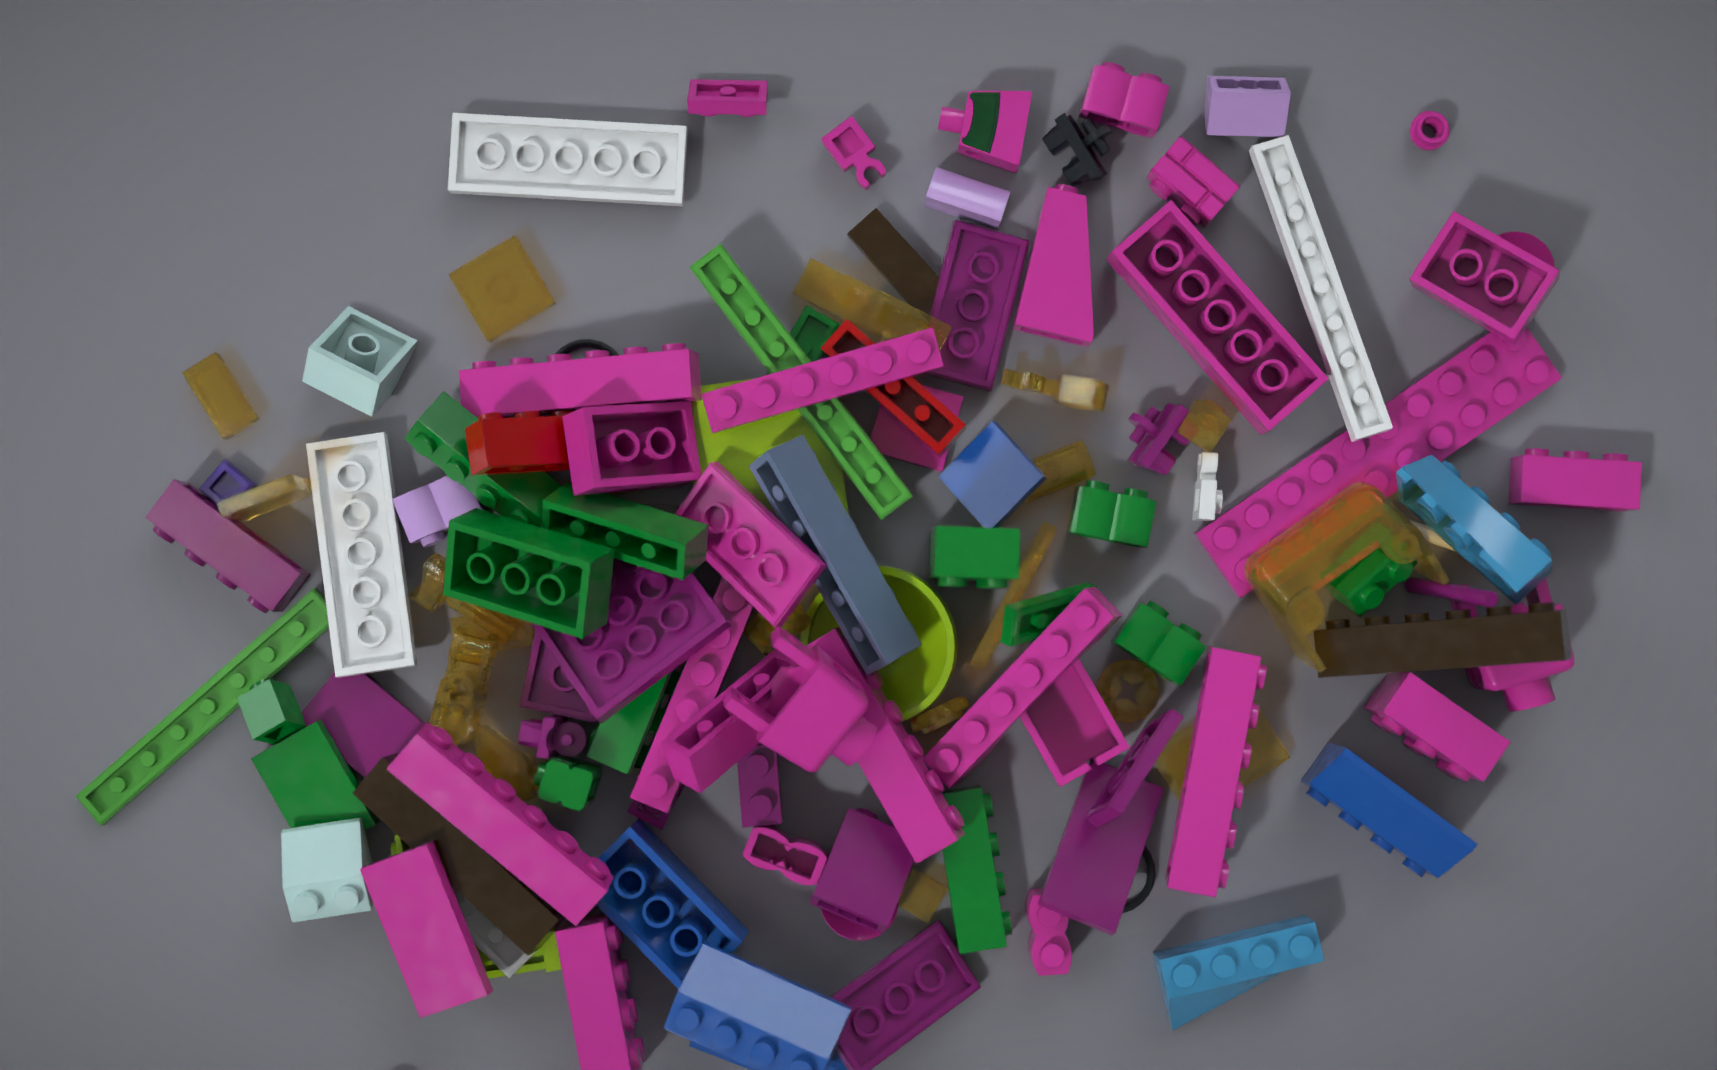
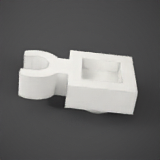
[1192,452,1223,522]

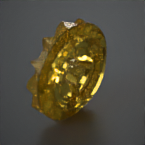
[1096,659,1160,723]
[910,696,970,735]

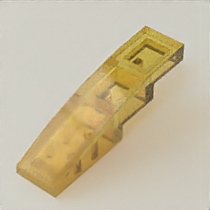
[793,258,952,351]

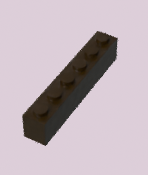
[1313,602,1572,678]
[353,753,566,956]

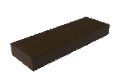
[847,208,939,322]

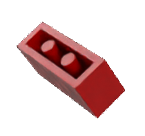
[465,410,575,476]

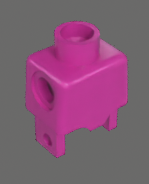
[1449,578,1575,712]
[723,626,877,772]

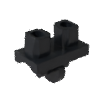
[1042,113,1113,186]

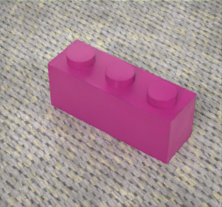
[1509,448,1642,511]

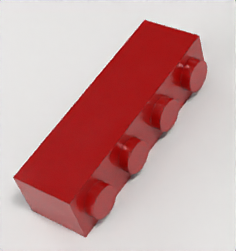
[821,319,966,458]

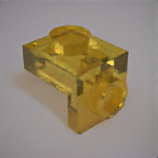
[1178,398,1232,452]
[743,603,812,656]

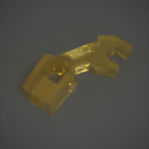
[1001,369,1109,412]

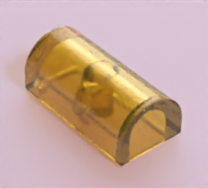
[1022,440,1096,505]

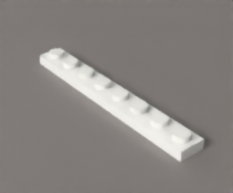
[1249,135,1393,442]

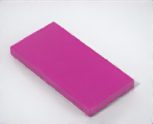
[675,462,827,627]
[360,841,493,1018]

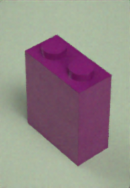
[809,808,914,934]

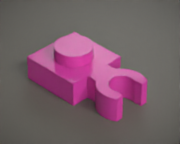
[821,116,886,190]

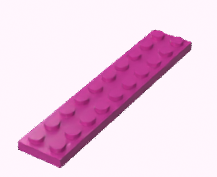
[1194,328,1562,598]

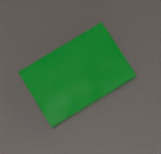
[251,719,380,830]

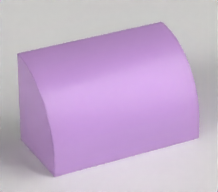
[1205,76,1291,137]
[924,167,1011,230]

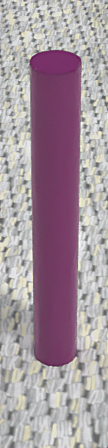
[1405,577,1498,607]

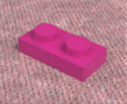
[687,79,768,117]

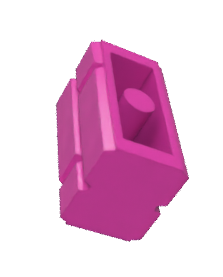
[1146,136,1240,227]

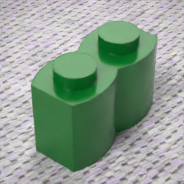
[1067,480,1157,548]
[1111,601,1206,686]

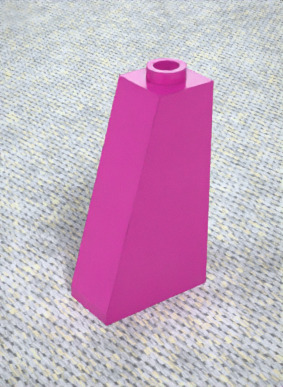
[1012,184,1094,347]

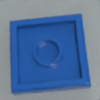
[938,421,1047,528]

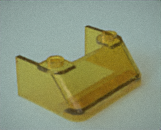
[1244,482,1451,673]

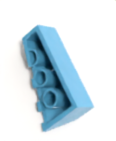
[1396,455,1552,604]
[1152,915,1325,1031]

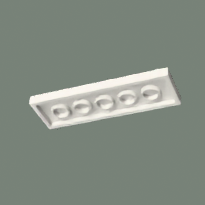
[448,113,688,206]
[306,432,418,678]

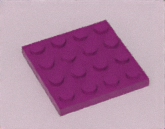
[531,558,731,724]

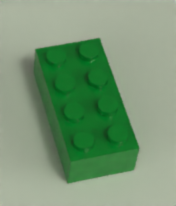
[443,508,615,639]
[929,526,1020,589]

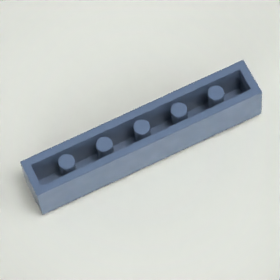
[749,435,922,676]

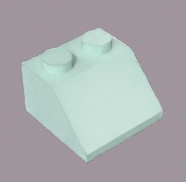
[302,306,417,417]
[281,817,373,923]

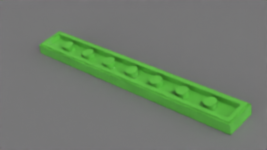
[689,243,913,520]
[75,588,329,826]

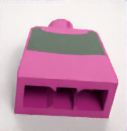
[938,91,1032,173]

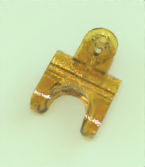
[429,626,499,746]

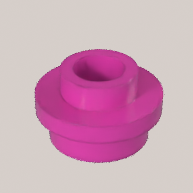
[1409,111,1450,151]

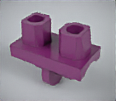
[1127,403,1198,475]
[518,714,588,759]

